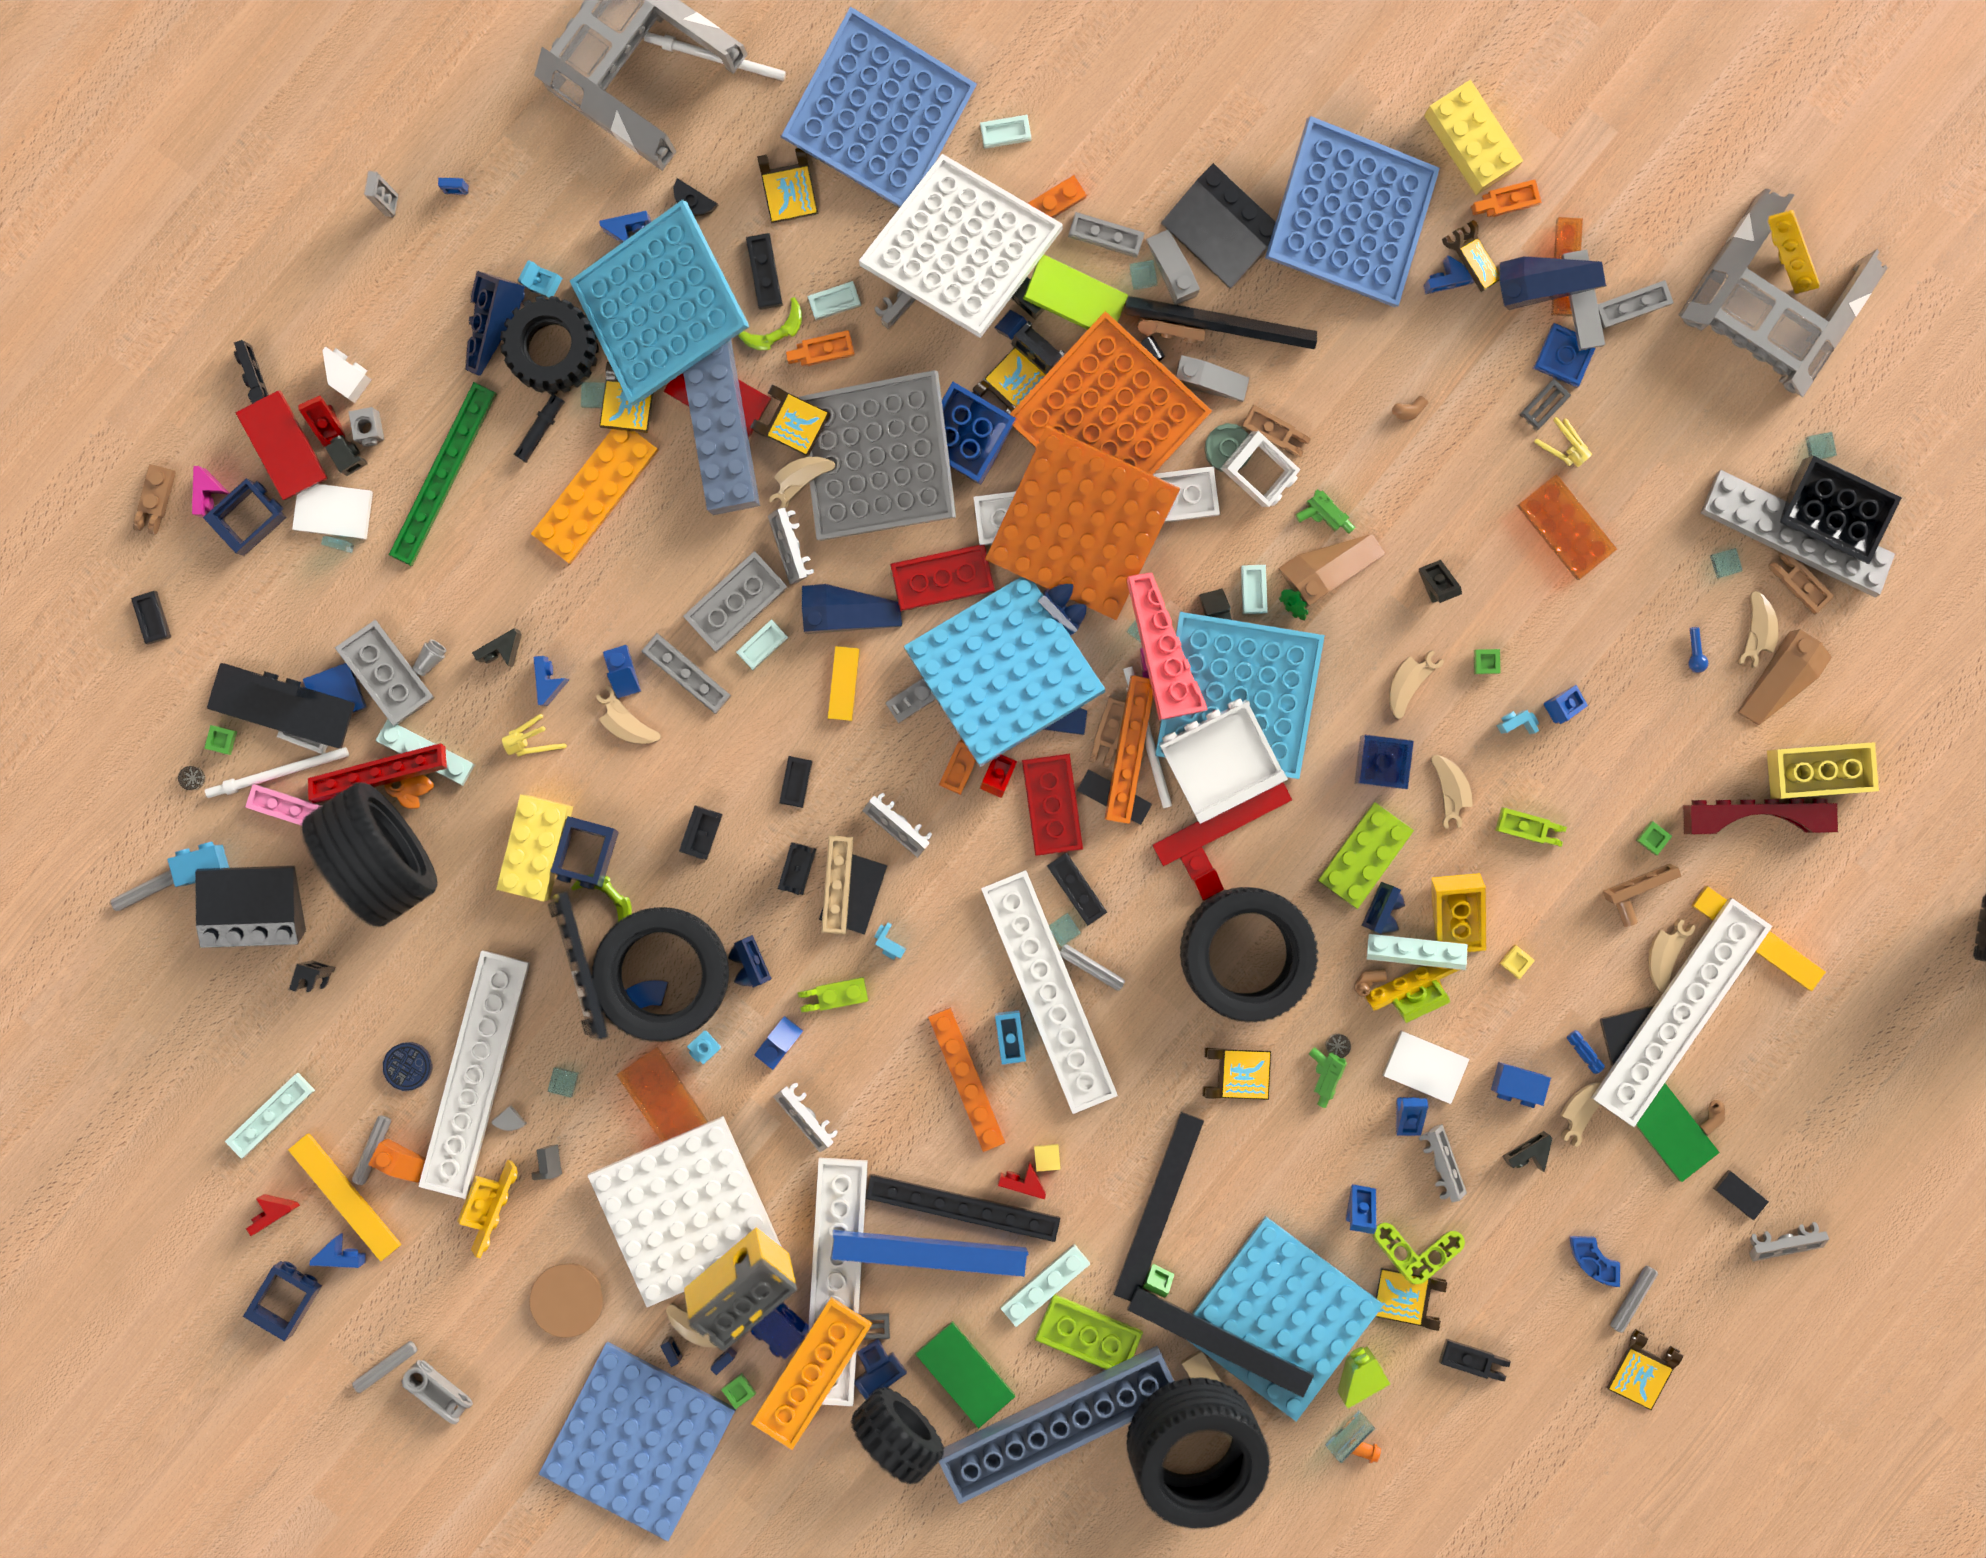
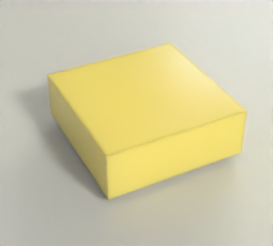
[1499,945,1535,979]
[1034,1144,1061,1172]

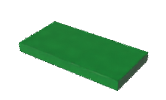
[1635,1083,1720,1182]
[915,1321,1016,1429]

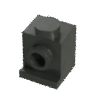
[325,435,368,476]

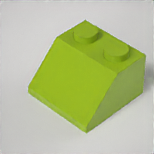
[1337,1347,1391,1409]

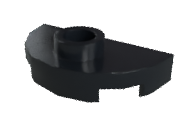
[674,178,719,217]

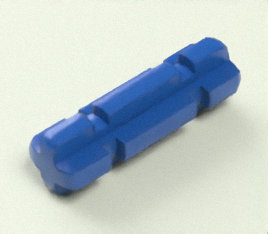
[1567,1030,1605,1074]

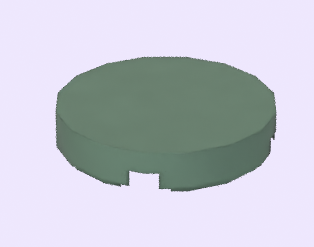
[1204,423,1252,472]

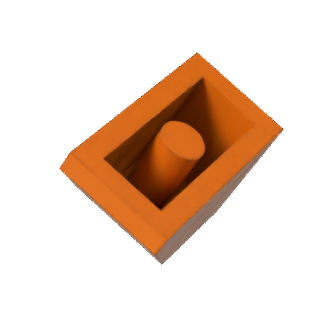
[368,1138,426,1183]

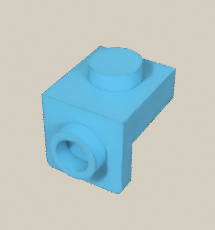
[518,260,563,298]
[1496,710,1539,734]
[874,922,906,960]
[687,1030,721,1064]

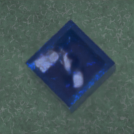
[1354,735,1414,790]
[750,1302,809,1360]

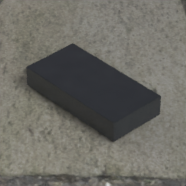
[131,591,171,645]
[779,756,813,808]
[1713,1170,1769,1220]

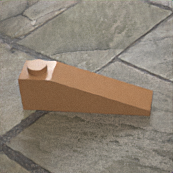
[1278,534,1385,608]
[1738,629,1832,725]

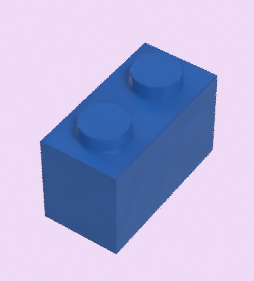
[1491,1062,1551,1108]

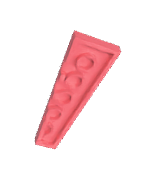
[1127,572,1208,720]

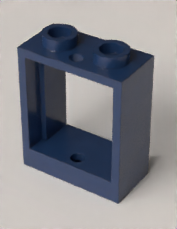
[203,478,287,556]
[551,816,619,890]
[243,1261,322,1342]

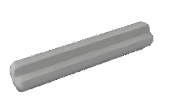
[110,870,174,911]
[1060,944,1125,991]
[352,1115,391,1185]
[1610,1265,1658,1333]
[352,1341,417,1393]

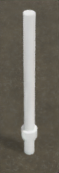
[644,32,786,81]
[1123,666,1172,808]
[205,747,349,798]

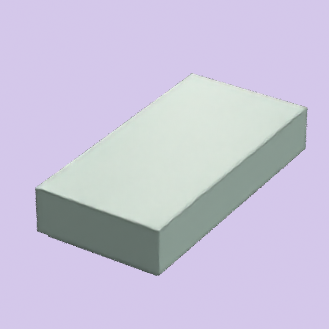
[980,115,1031,149]
[807,281,861,321]
[1241,565,1268,615]
[736,619,789,670]

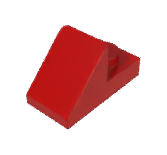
[298,395,346,447]
[979,754,1017,798]
[1180,847,1224,900]
[998,1161,1046,1200]
[246,1194,300,1236]

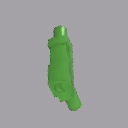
[1295,490,1356,534]
[1309,1047,1347,1108]

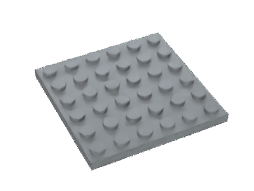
[799,370,956,541]

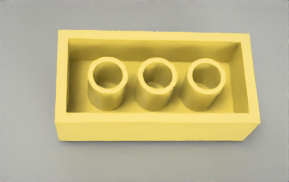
[1424,80,1523,195]
[1767,742,1879,799]
[496,795,573,901]

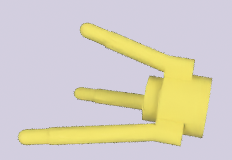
[1534,417,1592,467]
[502,714,567,757]

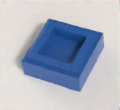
[438,178,469,195]

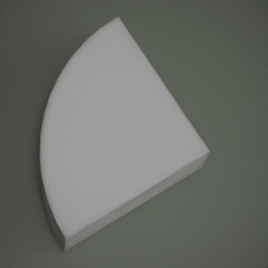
[491,1105,527,1131]

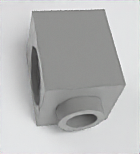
[349,407,384,447]

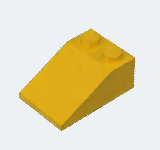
[1431,873,1486,952]

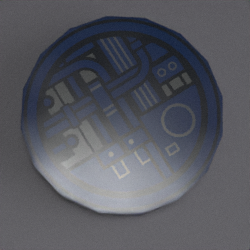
[383,1042,433,1091]

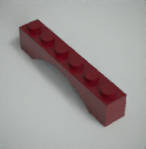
[1683,798,1838,834]

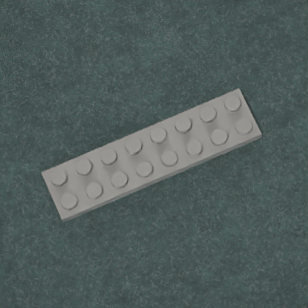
[1701,470,1895,598]

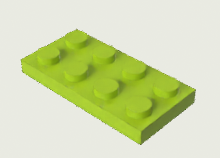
[1317,802,1414,909]

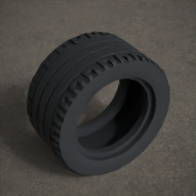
[301,782,438,927]
[1180,887,1318,1023]
[591,907,729,1042]
[1126,1378,1271,1529]

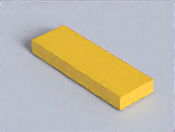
[828,646,860,721]

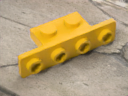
[1768,210,1820,294]
[1365,966,1461,1016]
[457,1160,518,1258]

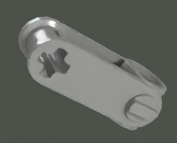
[401,1360,473,1425]

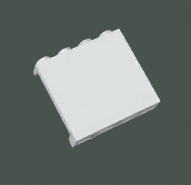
[1159,698,1288,824]

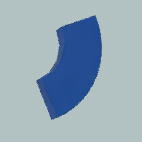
[625,980,668,1009]
[1569,1236,1620,1287]

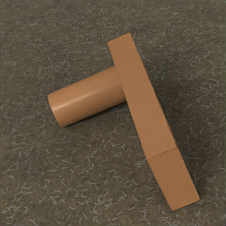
[1603,863,1682,927]

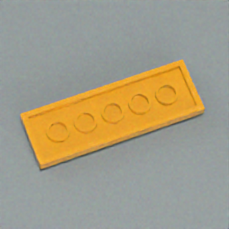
[531,429,659,564]
[751,1297,872,1450]

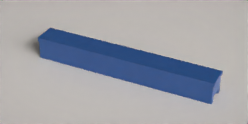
[831,1230,1028,1277]

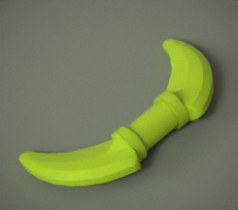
[738,297,802,350]
[571,874,632,922]

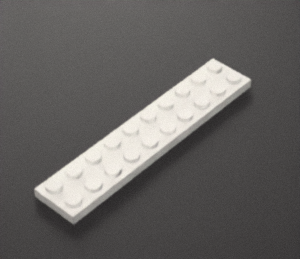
[974,466,1220,545]
[981,870,1118,1114]
[1591,898,1772,1127]
[418,950,530,1199]
[808,1158,868,1406]

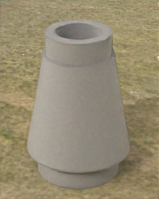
[412,639,446,676]

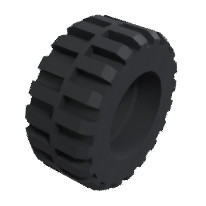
[500,296,599,394]
[851,1387,944,1485]

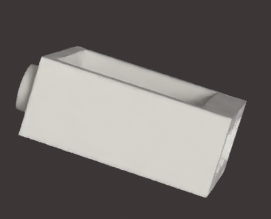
[1220,431,1300,507]

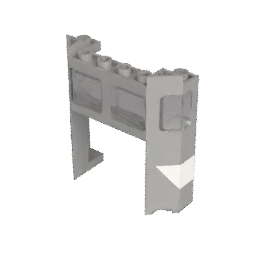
[534,0,748,171]
[1679,189,1888,397]

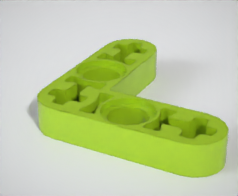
[1373,1223,1465,1284]

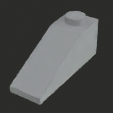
[1146,229,1200,305]
[1175,355,1249,402]

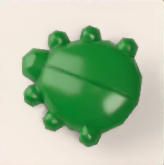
[1279,589,1309,621]

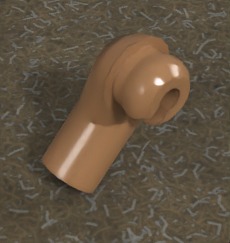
[1392,396,1428,420]
[1355,969,1387,997]
[1699,1100,1725,1136]

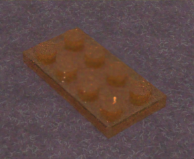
[1517,474,1617,580]
[616,1047,708,1142]

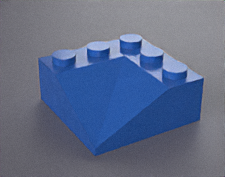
[942,382,1016,485]

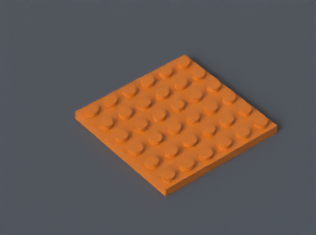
[1009,311,1212,475]
[985,426,1180,621]

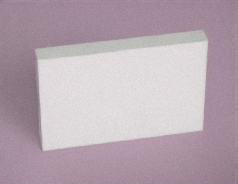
[292,484,373,540]
[1382,1031,1469,1104]

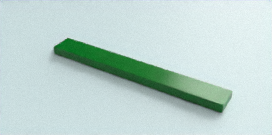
[389,382,497,566]

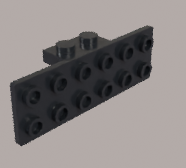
[207,663,355,749]

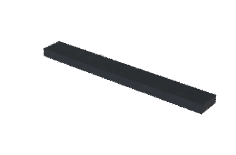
[1125,296,1317,349]
[1113,1112,1204,1301]
[866,1174,1061,1242]
[1127,1287,1314,1397]

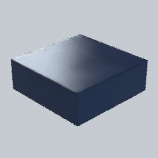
[994,310,1027,340]
[660,1336,683,1368]
[857,1339,891,1374]
[710,1347,737,1375]

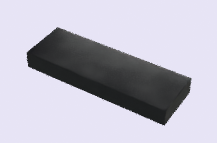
[746,233,783,310]
[1077,769,1152,825]
[1047,852,1108,926]

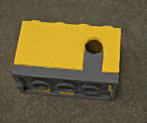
[684,1227,797,1352]

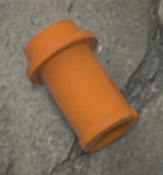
[1348,1438,1381,1463]

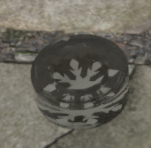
[178,766,205,790]
[1325,1033,1351,1058]

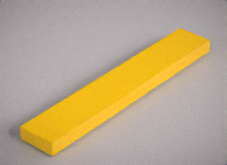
[1691,886,1826,992]
[288,1133,402,1262]

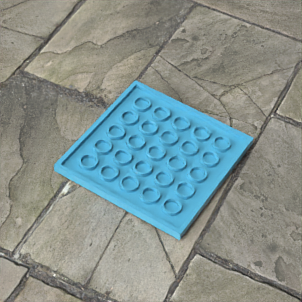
[570,200,749,406]
[904,577,1105,767]
[1155,612,1325,779]
[1187,1216,1383,1422]

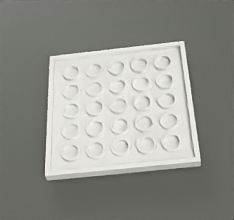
[859,154,1063,338]
[588,1116,781,1307]

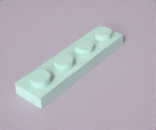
[375,719,475,786]
[1367,934,1467,970]
[225,1073,315,1159]
[1000,1244,1090,1327]

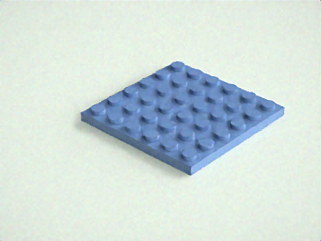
[781,6,977,208]
[1265,116,1440,307]
[538,1342,736,1541]

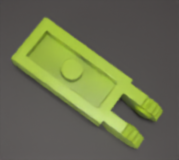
[1495,807,1567,847]
[797,977,869,1013]

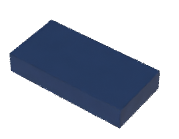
[854,1352,907,1400]

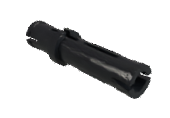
[513,393,565,463]

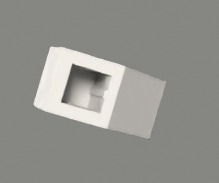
[323,347,372,403]

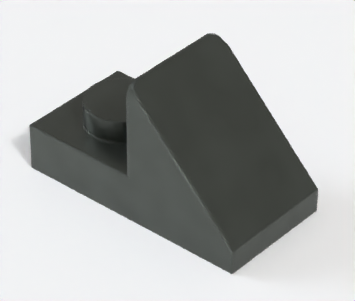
[1419,560,1462,603]
[1199,588,1232,620]
[472,628,522,667]
[1503,1131,1552,1172]

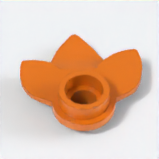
[384,775,434,809]

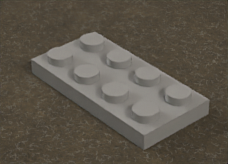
[683,551,788,652]
[335,620,434,727]

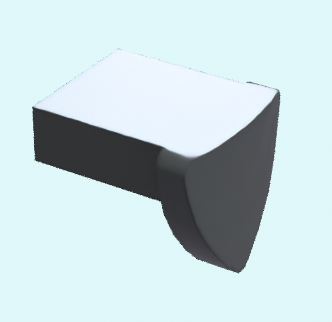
[531,1144,562,1180]

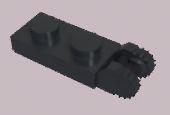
[234,340,269,404]
[1439,1339,1511,1382]

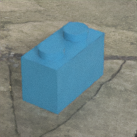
[167,842,229,887]
[995,1010,1026,1065]

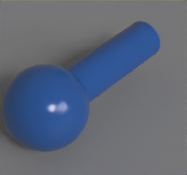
[1688,627,1709,673]

